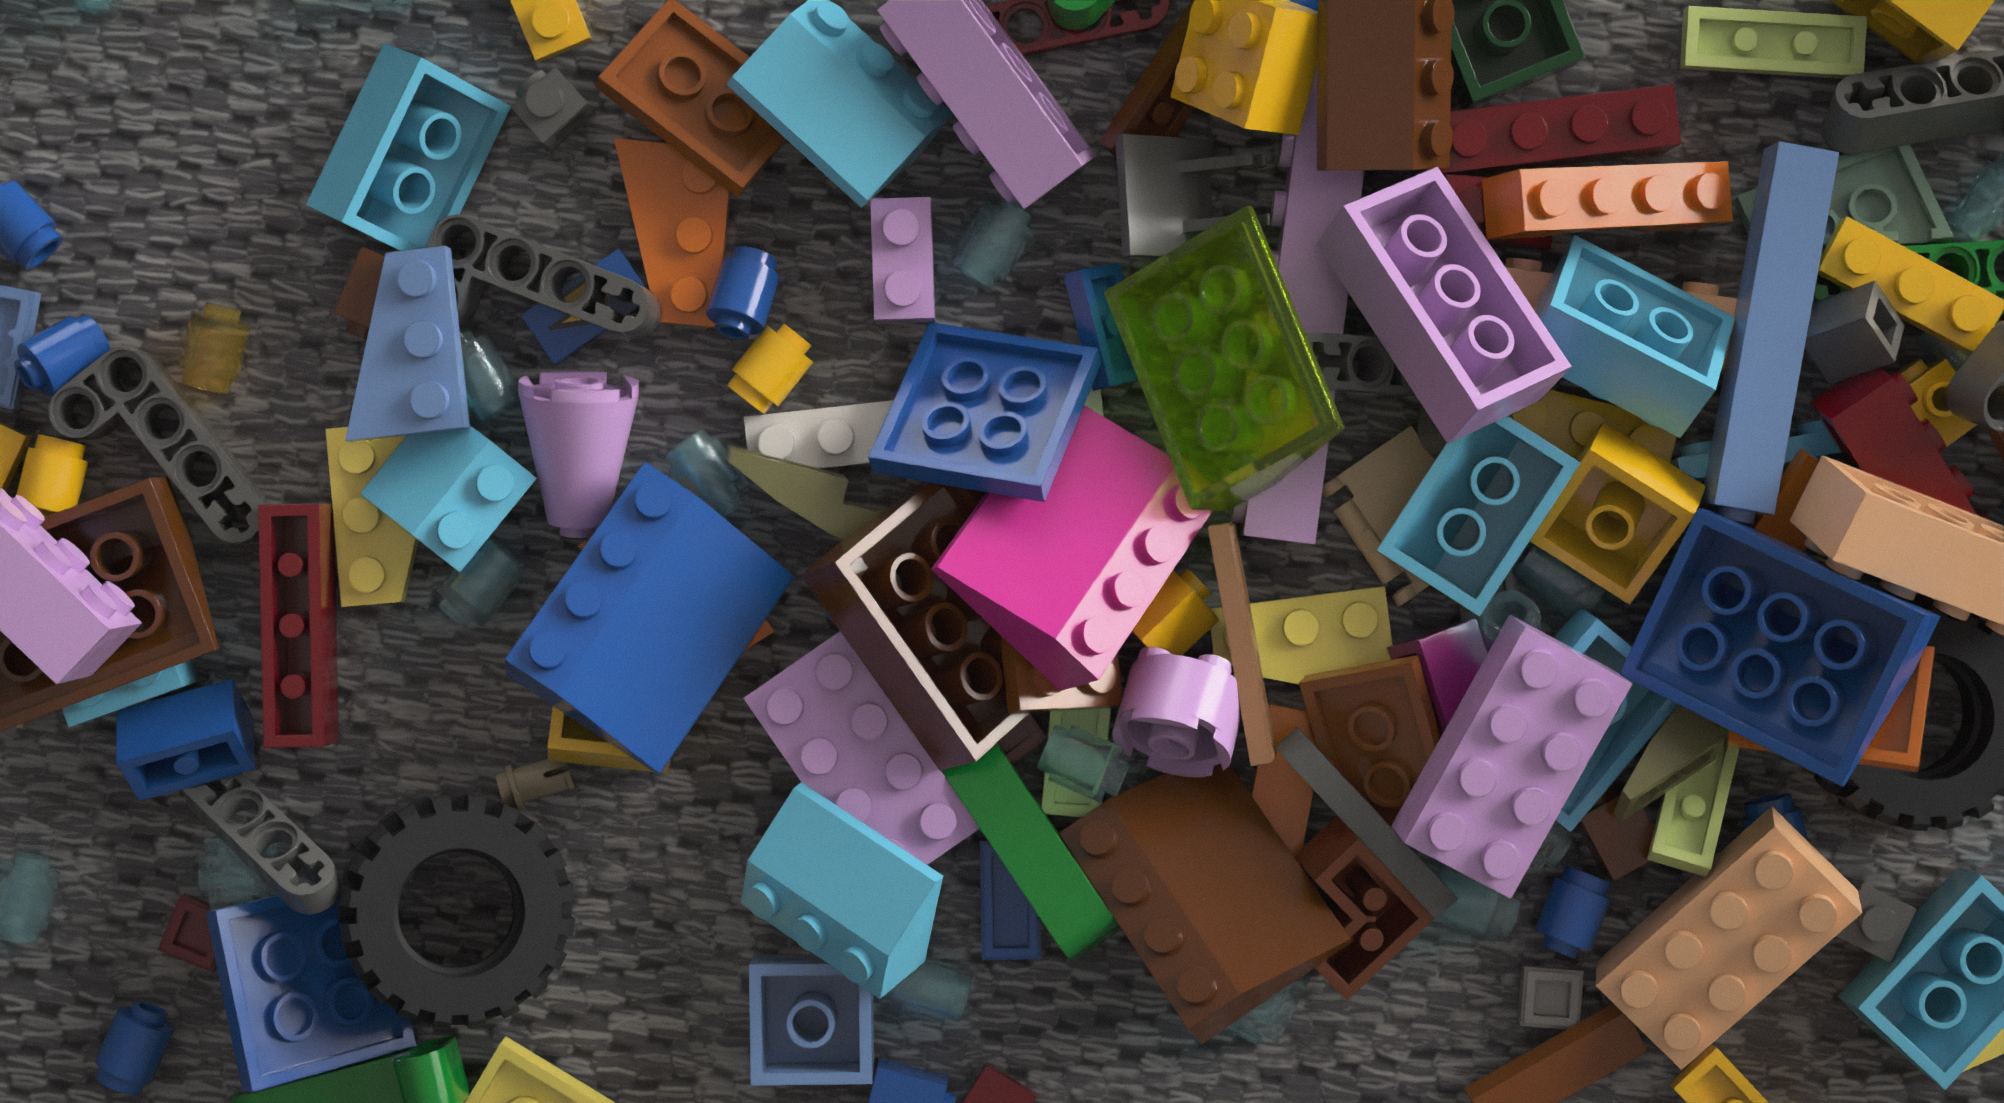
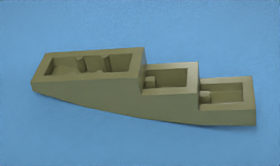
[725,445,885,540]
[1613,704,1726,823]

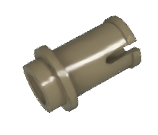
[496,759,576,811]

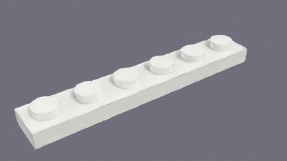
[744,387,1104,469]

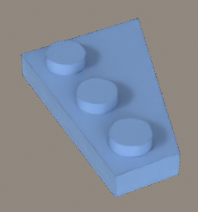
[345,246,470,442]

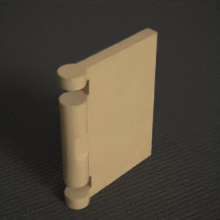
[1322,426,1435,606]

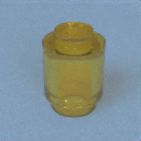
[179,302,251,394]

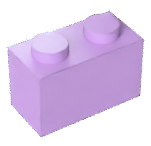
[870,197,936,324]

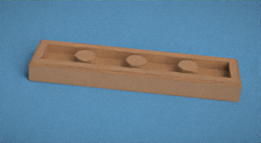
[1208,521,1277,766]

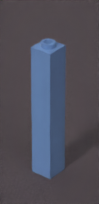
[1700,141,1839,525]

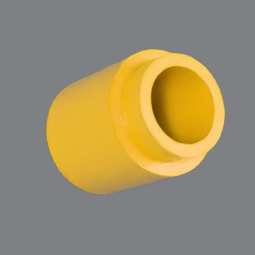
[727,323,814,415]
[16,434,89,517]

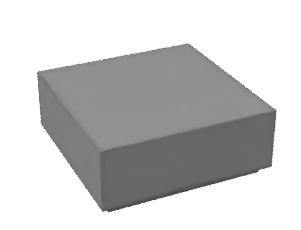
[1517,964,1584,1029]

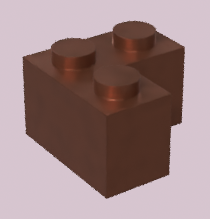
[1294,815,1435,1001]

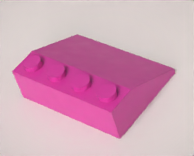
[931,405,1219,691]

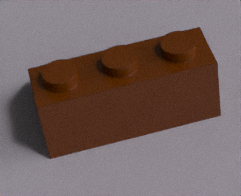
[1317,0,1455,171]

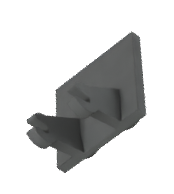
[1115,134,1271,259]

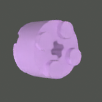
[1112,647,1242,777]

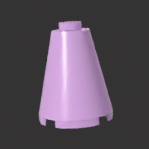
[518,371,639,538]

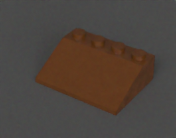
[0,477,219,732]
[800,482,1030,770]
[1059,764,1352,1045]

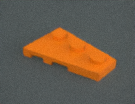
[614,138,731,328]

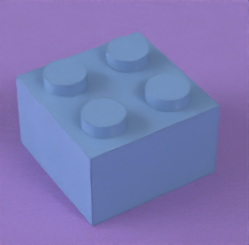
[749,954,874,1086]

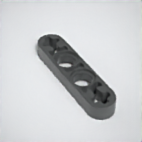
[1275,727,1459,920]
[182,773,341,914]

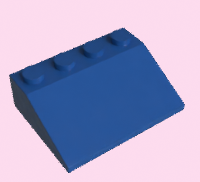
[505,462,794,775]
[1620,508,1941,786]

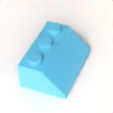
[726,0,953,208]
[306,43,511,251]
[1534,235,1735,438]
[1377,416,1581,617]
[741,782,943,999]
[1837,867,2004,1090]

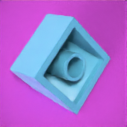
[359,426,537,572]

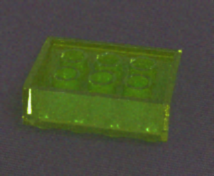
[1104,205,1345,511]

